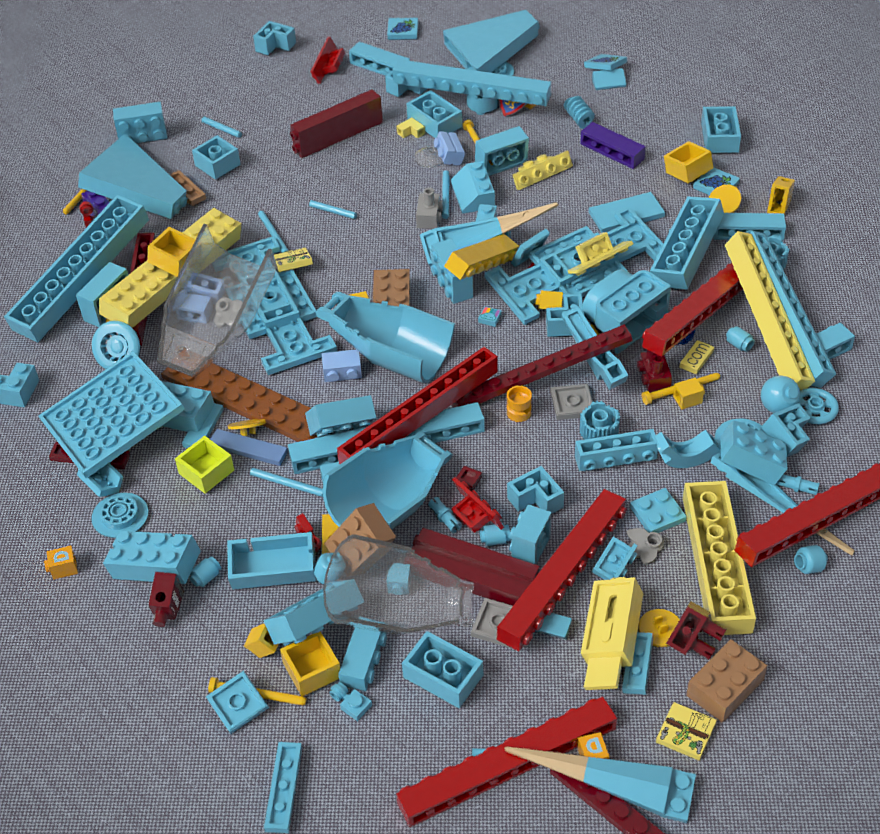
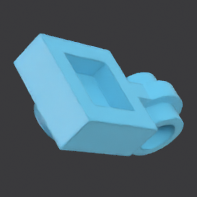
[329,682,372,721]

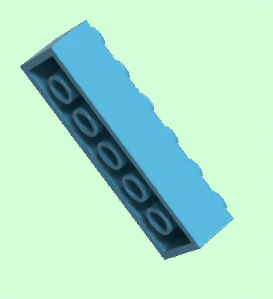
[650,196,724,290]

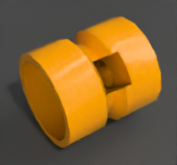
[507,386,532,422]

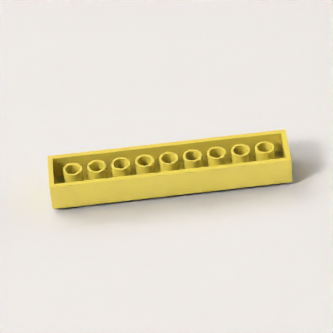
[99,208,241,328]

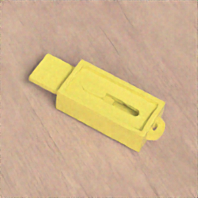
[581,577,643,690]

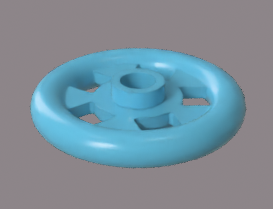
[799,388,839,424]

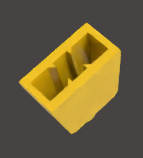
[767,176,795,215]

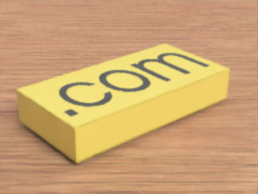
[679,340,714,374]

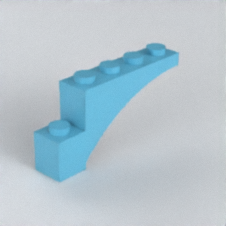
[562,306,628,390]

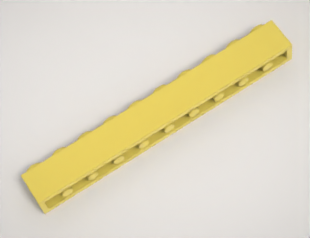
[725,231,815,391]

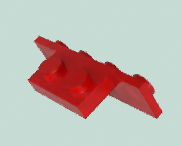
[310,36,346,84]
[451,477,504,533]

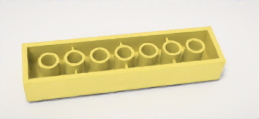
[683,481,756,636]

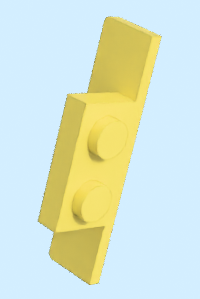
[512,151,573,190]
[568,232,633,275]

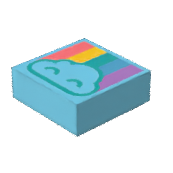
[478,306,501,327]

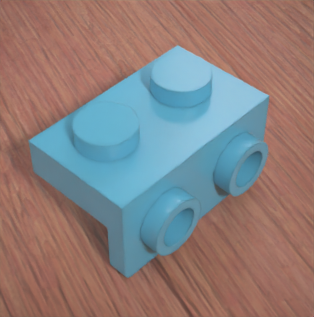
[77,463,123,497]
[592,536,638,580]

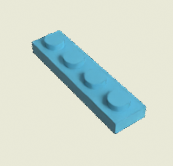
[264,742,302,833]

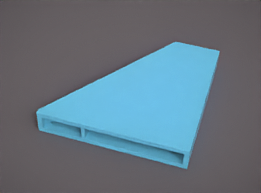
[443,10,540,73]
[78,135,187,219]

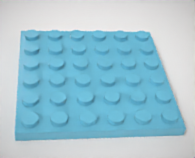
[38,351,185,478]

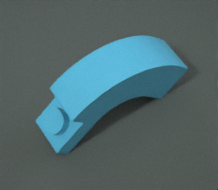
[655,430,721,468]

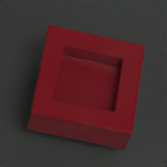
[456,466,482,491]

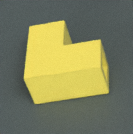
[397,117,425,138]

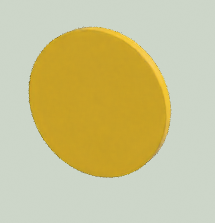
[709,185,742,213]
[227,419,266,436]
[638,609,680,647]

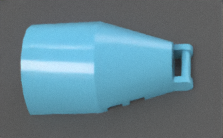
[316,292,455,383]
[322,431,453,530]

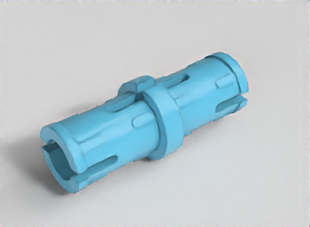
[776,474,820,495]
[428,497,462,533]

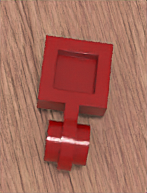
[79,201,95,228]
[294,513,321,553]

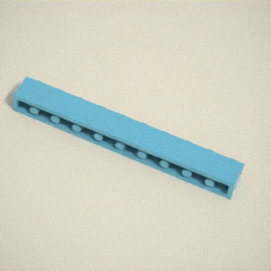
[392,59,551,106]
[750,231,836,388]
[288,402,485,475]

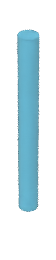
[442,170,449,219]
[258,211,289,253]
[250,468,323,497]

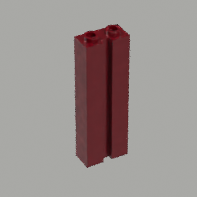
[290,89,383,158]
[404,528,540,606]

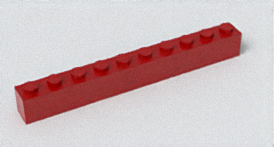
[642,263,743,357]
[337,347,498,464]
[734,463,880,568]
[497,489,627,652]
[396,696,617,828]

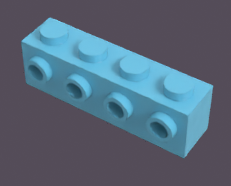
[575,429,658,471]

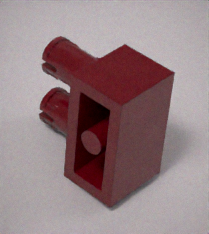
[637,350,672,393]
[666,601,727,660]

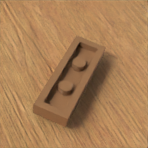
[170,170,206,206]

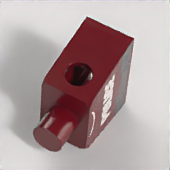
[149,572,184,627]

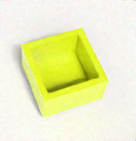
[175,436,234,494]

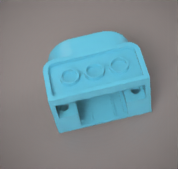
[582,269,671,354]

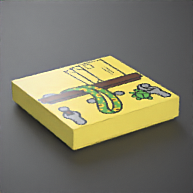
[272,248,313,272]
[656,702,717,761]

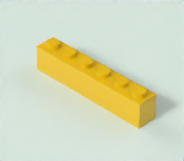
[444,234,519,280]

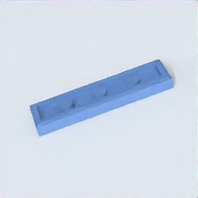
[210,429,288,466]

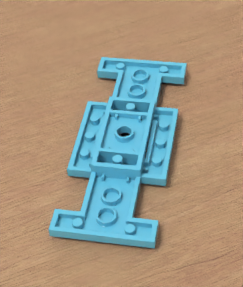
[484,207,664,325]
[210,236,337,375]

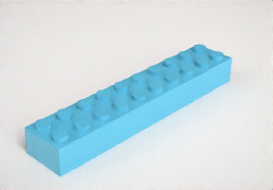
[4,195,149,343]

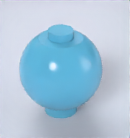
[761,375,801,413]

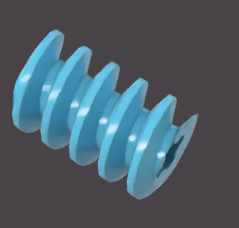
[564,96,595,129]

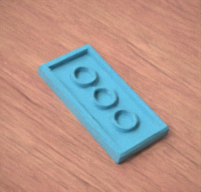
[588,192,665,233]

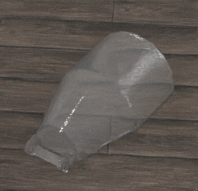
[323,534,474,635]

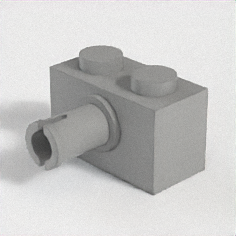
[416,188,443,229]

